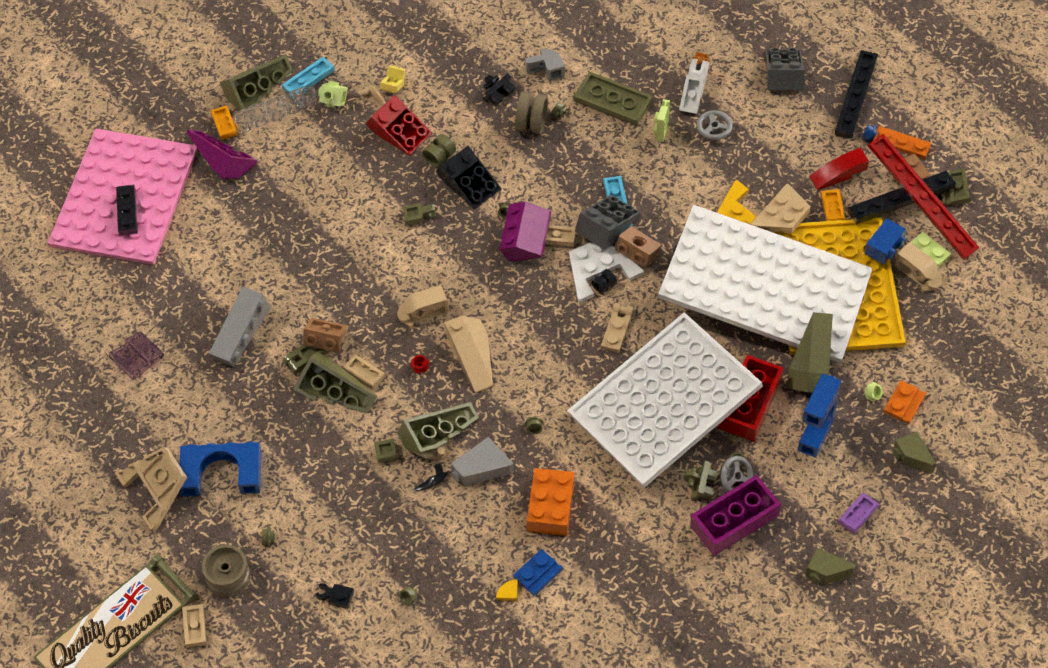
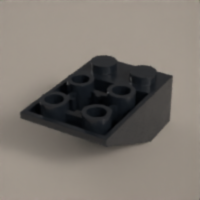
[435,146,502,209]

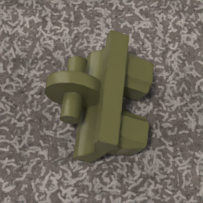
[683,461,718,501]

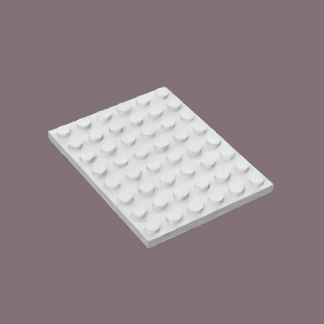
[567,312,763,488]

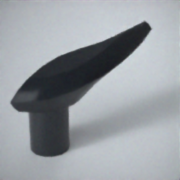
[413,464,448,491]

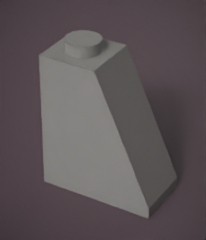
[451,437,514,486]

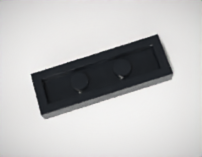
[116,185,138,235]

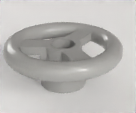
[697,110,733,140]
[721,456,753,492]

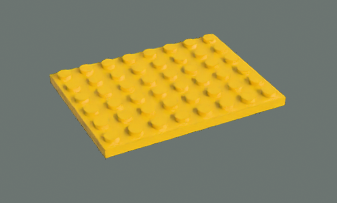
[772,217,906,355]

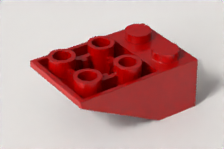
[366,94,433,156]

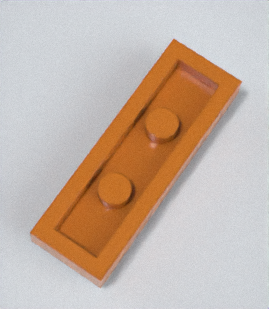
[873,126,931,160]

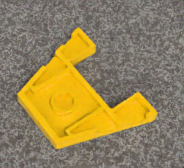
[717,180,768,231]

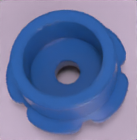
[862,125,878,142]

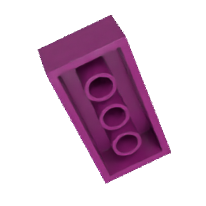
[690,475,781,556]

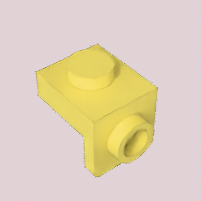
[380,65,405,93]

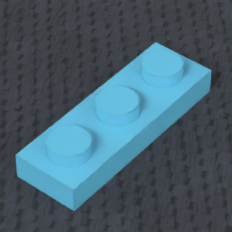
[282,57,335,99]

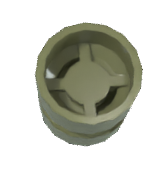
[422,134,456,168]

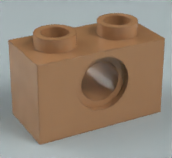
[615,226,661,269]

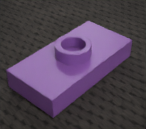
[838,493,879,534]

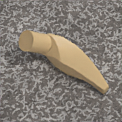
[361,84,386,106]
[414,447,447,460]

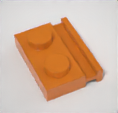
[883,380,927,424]

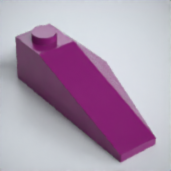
[186,129,258,180]

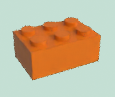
[527,468,575,536]

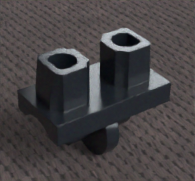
[483,74,515,106]

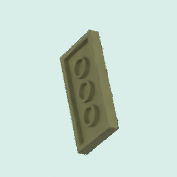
[573,71,653,125]

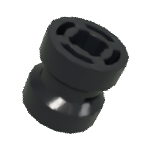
[591,269,617,294]

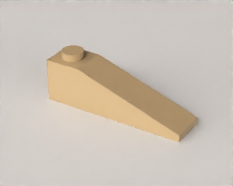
[444,316,493,393]

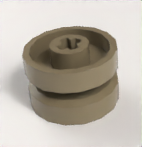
[515,92,548,135]
[202,544,251,598]

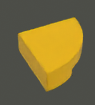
[496,580,518,601]

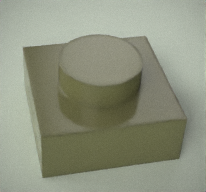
[374,439,397,463]

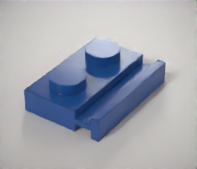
[513,549,563,596]

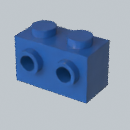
[865,218,906,265]

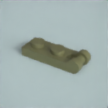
[283,345,330,375]

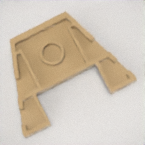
[115,447,187,531]

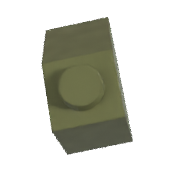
[893,432,936,474]
[806,548,855,584]

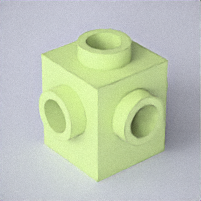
[318,81,348,108]

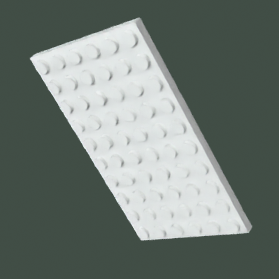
[657,205,872,363]

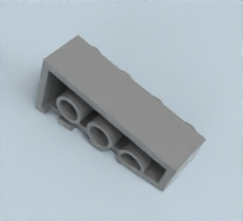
[209,287,271,367]

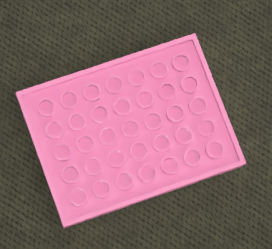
[47,129,198,265]

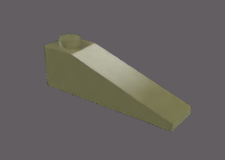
[220,54,293,113]
[787,312,833,392]
[293,352,377,413]
[397,402,479,454]

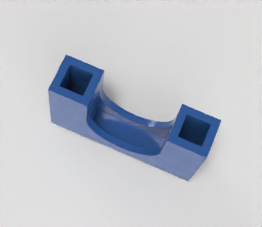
[798,373,841,458]
[179,441,262,497]

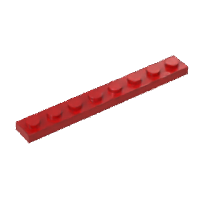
[868,134,979,260]

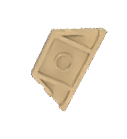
[750,184,811,233]

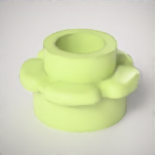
[865,382,883,402]

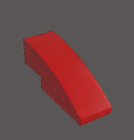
[809,147,869,191]

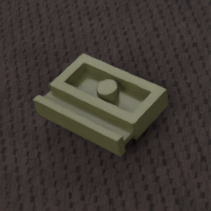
[941,168,971,207]

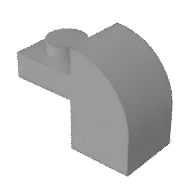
[525,49,565,81]

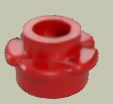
[410,355,429,373]

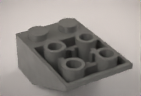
[765,48,804,90]
[575,195,640,249]

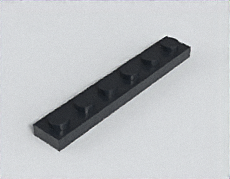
[834,50,878,139]
[848,171,956,224]

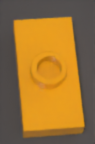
[210,105,238,140]
[821,189,845,221]

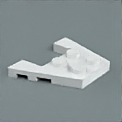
[569,242,644,303]

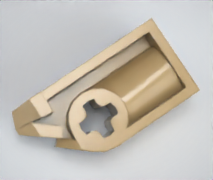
[895,242,942,293]
[397,285,448,328]

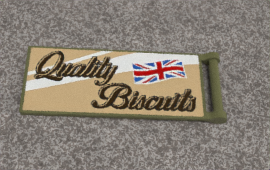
[34,554,198,668]

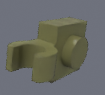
[403,203,436,225]

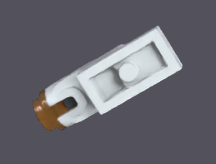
[679,52,710,114]

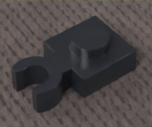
[316,583,354,609]

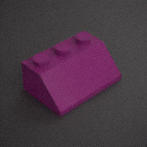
[499,202,551,262]

